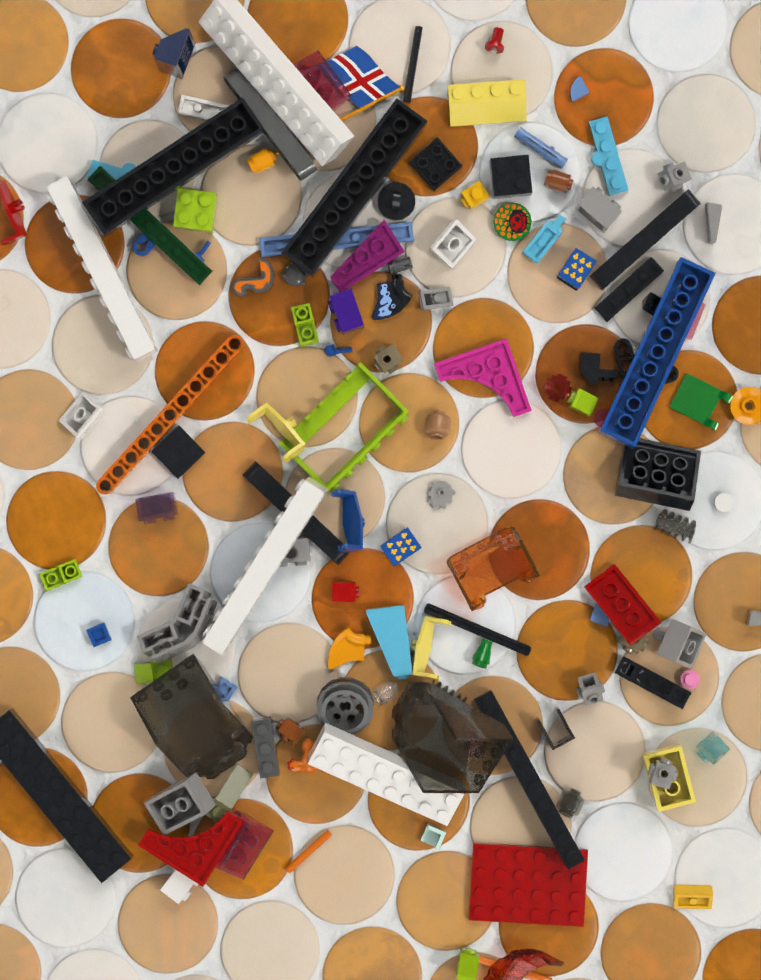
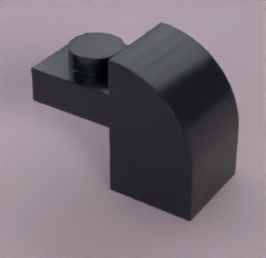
[579,352,618,385]

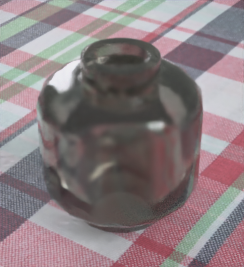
[556,788,584,818]

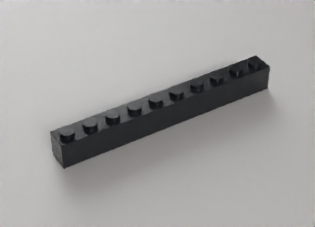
[474,690,585,870]

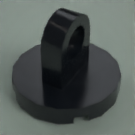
[377,182,415,221]

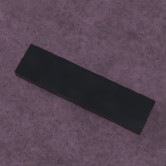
[594,257,664,322]

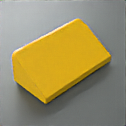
[673,885,713,909]

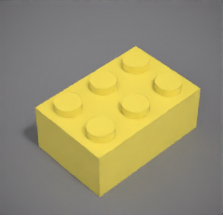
[642,744,696,812]

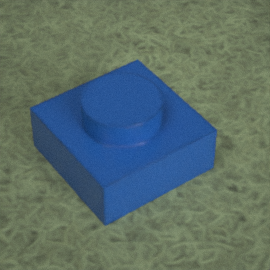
[86,622,112,647]

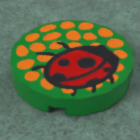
[493,203,532,241]

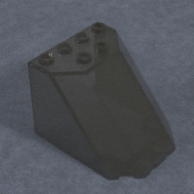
[130,653,253,779]
[392,682,513,793]

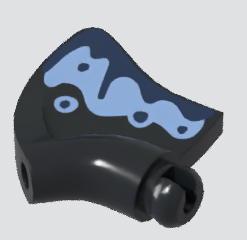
[372,274,412,320]

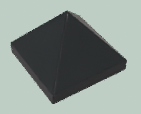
[642,292,660,315]

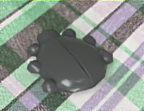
[281,262,309,286]

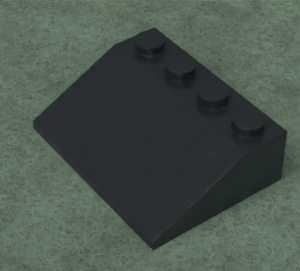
[615,438,701,511]

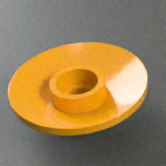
[730,387,761,425]

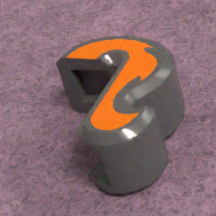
[231,258,275,297]

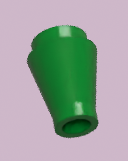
[471,639,493,669]

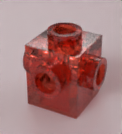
[543,373,572,402]

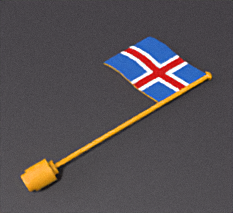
[246,46,405,174]

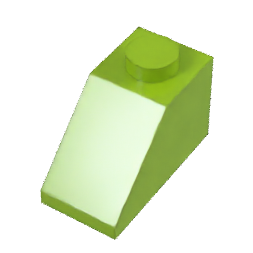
[455,948,480,980]

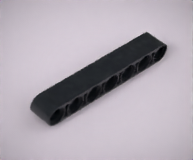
[589,189,701,290]
[242,461,351,565]

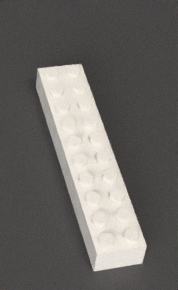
[198,0,355,167]
[46,176,158,361]
[202,477,329,655]

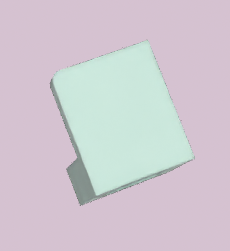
[421,822,446,850]

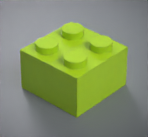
[173,188,218,233]

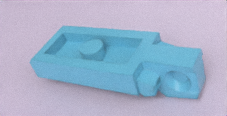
[522,215,566,264]

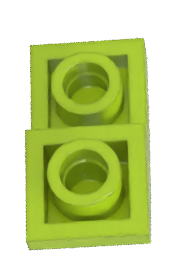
[291,303,319,347]
[39,559,83,591]

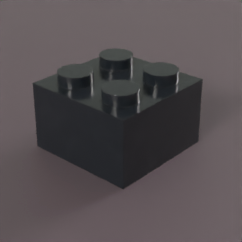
[489,154,533,199]

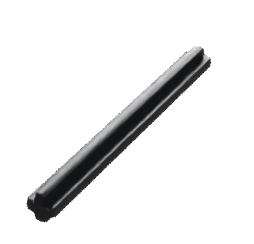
[424,603,531,656]

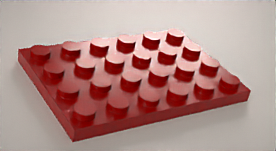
[469,843,588,927]

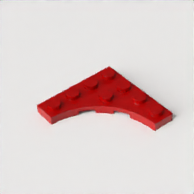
[138,811,244,887]

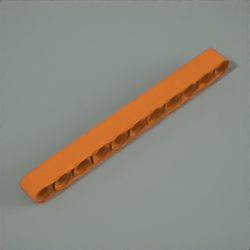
[96,335,244,495]

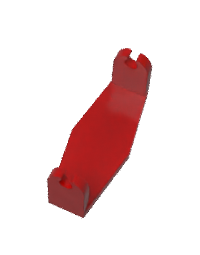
[0,180,27,245]

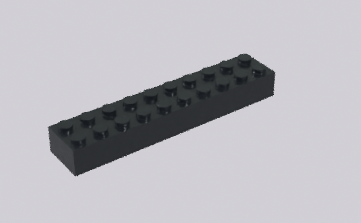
[81,97,265,238]
[282,98,428,278]
[0,708,134,883]

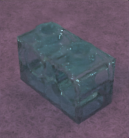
[696,731,731,765]

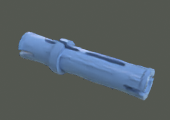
[514,127,568,169]

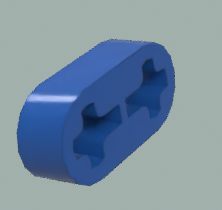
[133,233,156,256]

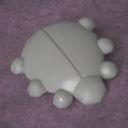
[427,481,456,510]

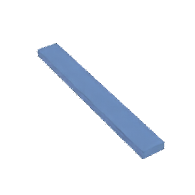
[259,222,414,258]

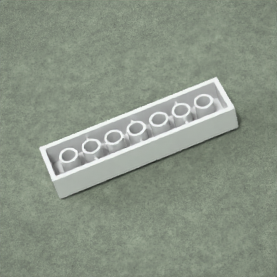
[308,723,464,826]

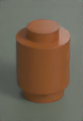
[544,170,574,193]

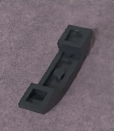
[614,656,692,709]

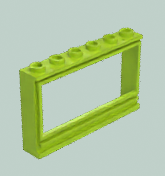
[279,362,409,493]

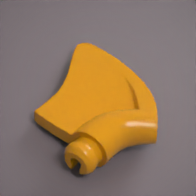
[328,627,371,669]

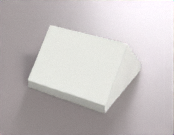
[430,218,477,269]
[59,391,106,440]

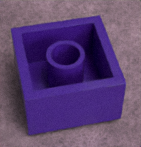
[327,288,364,335]

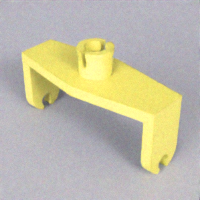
[247,402,305,463]
[411,616,451,680]

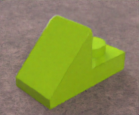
[134,659,174,684]

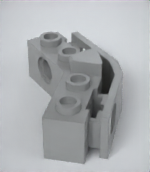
[137,583,218,663]

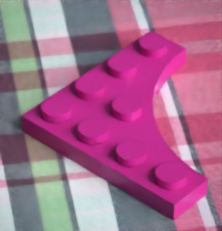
[434,338,532,417]

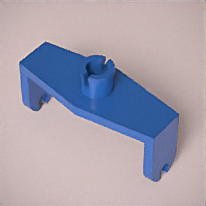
[331,490,365,553]

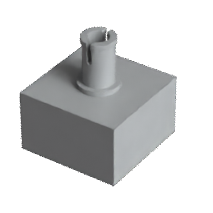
[653,619,707,669]

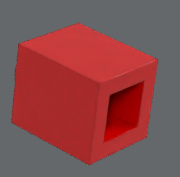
[332,582,359,602]

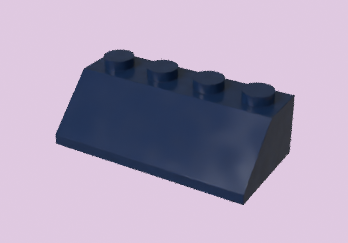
[152,28,196,79]

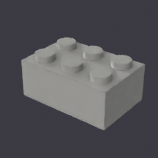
[144,772,216,835]

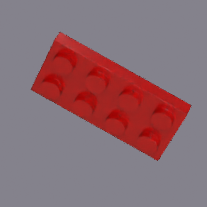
[584,564,661,646]

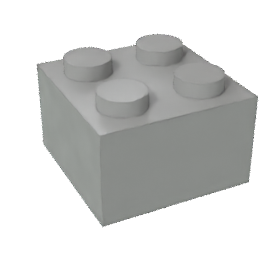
[575,187,622,233]

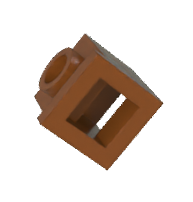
[275,716,306,747]

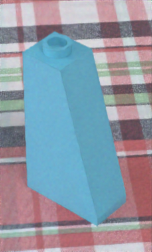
[366,605,413,679]

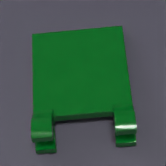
[669,373,733,431]

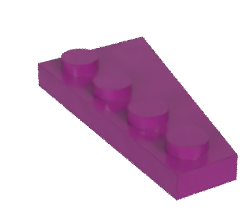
[330,220,405,292]

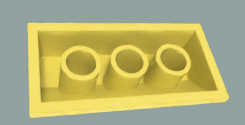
[447,79,527,127]

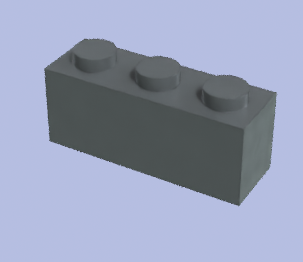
[251,716,280,779]

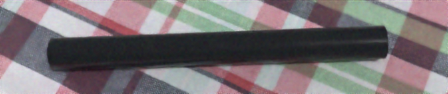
[403,26,423,103]

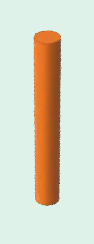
[285,829,332,874]

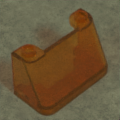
[446,526,540,611]

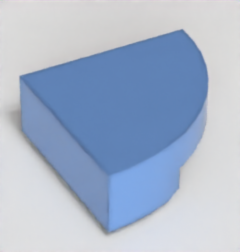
[570,76,590,103]
[590,603,609,627]
[218,676,238,703]

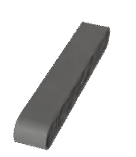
[223,68,317,181]

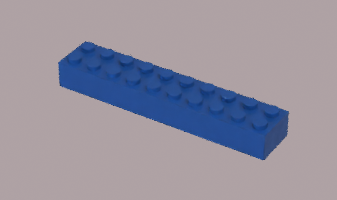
[598,257,716,449]

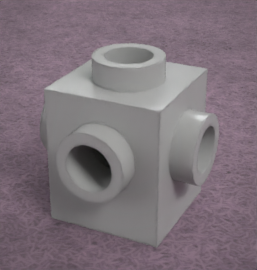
[657,161,692,191]
[576,672,605,706]
[648,758,678,790]

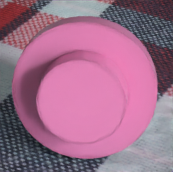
[680,670,700,689]

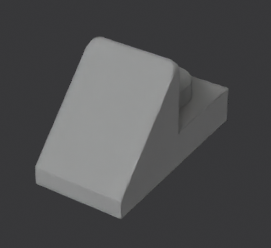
[418,287,454,311]

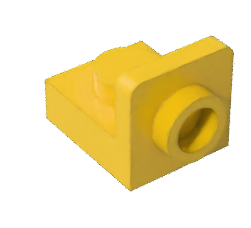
[460,181,490,210]

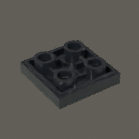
[409,137,463,191]
[151,425,206,479]

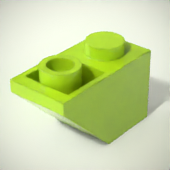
[567,388,598,416]

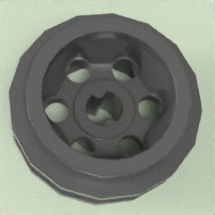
[317,677,374,734]

